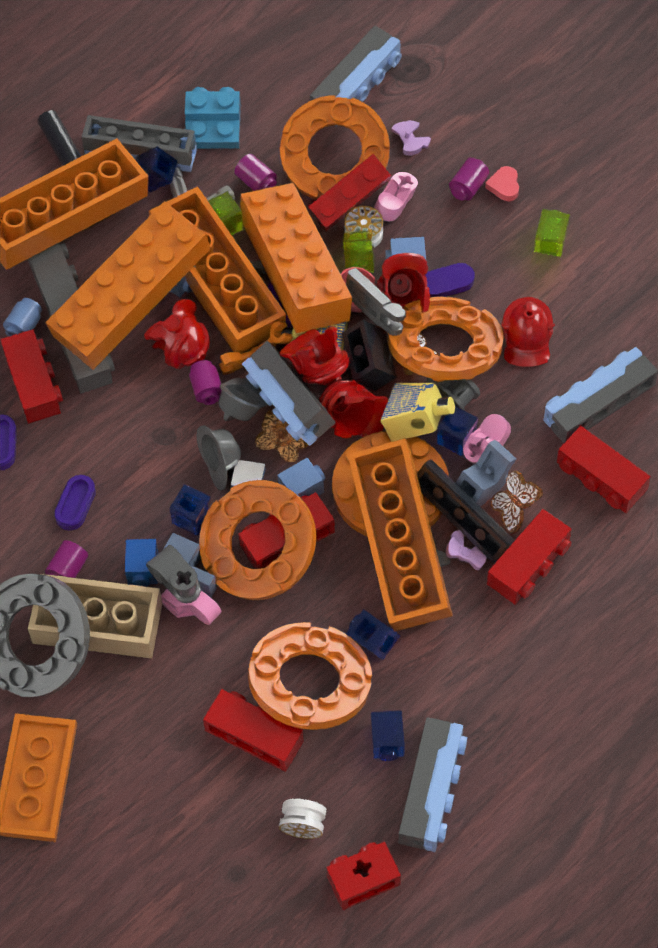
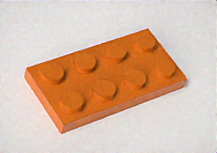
[0,713,77,842]

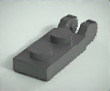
[346,268,406,336]

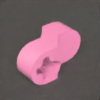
[374,172,418,221]
[463,414,511,464]
[161,589,222,625]

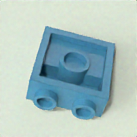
[185,87,241,149]

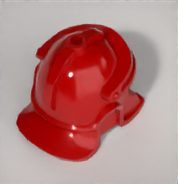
[375,253,430,313]
[501,297,555,367]
[144,299,210,369]
[280,326,349,386]
[319,380,389,438]

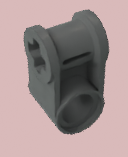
[426,377,480,415]
[146,545,201,603]

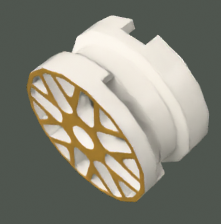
[344,206,383,250]
[279,799,326,839]

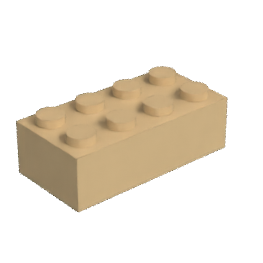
[28,574,163,658]

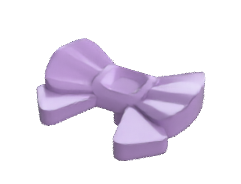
[391,120,431,155]
[446,530,487,570]

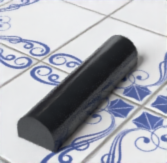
[417,459,515,564]

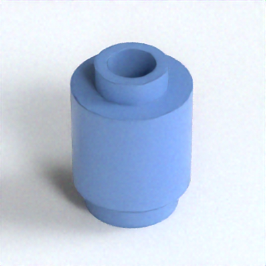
[3,298,42,337]

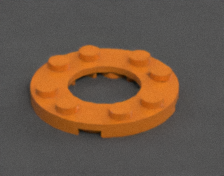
[280,95,390,200]
[388,297,503,382]
[332,432,449,537]
[199,480,316,600]
[248,622,372,730]

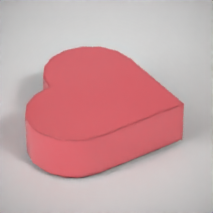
[485,166,519,201]

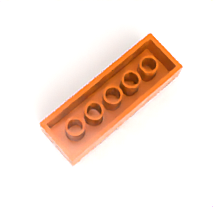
[0,139,148,270]
[240,183,352,333]
[149,186,286,354]
[46,201,211,370]
[348,438,453,632]

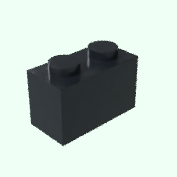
[341,320,397,391]

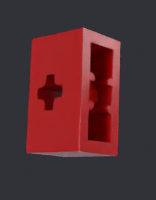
[326,842,401,911]

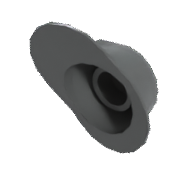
[218,378,268,422]
[196,425,241,491]

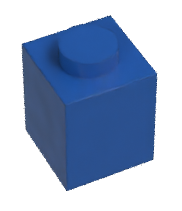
[125,539,158,587]

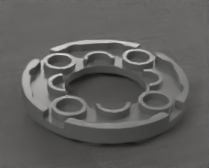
[0,574,90,697]

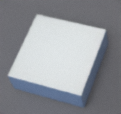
[231,460,266,488]

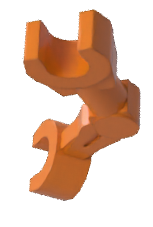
[219,321,293,375]

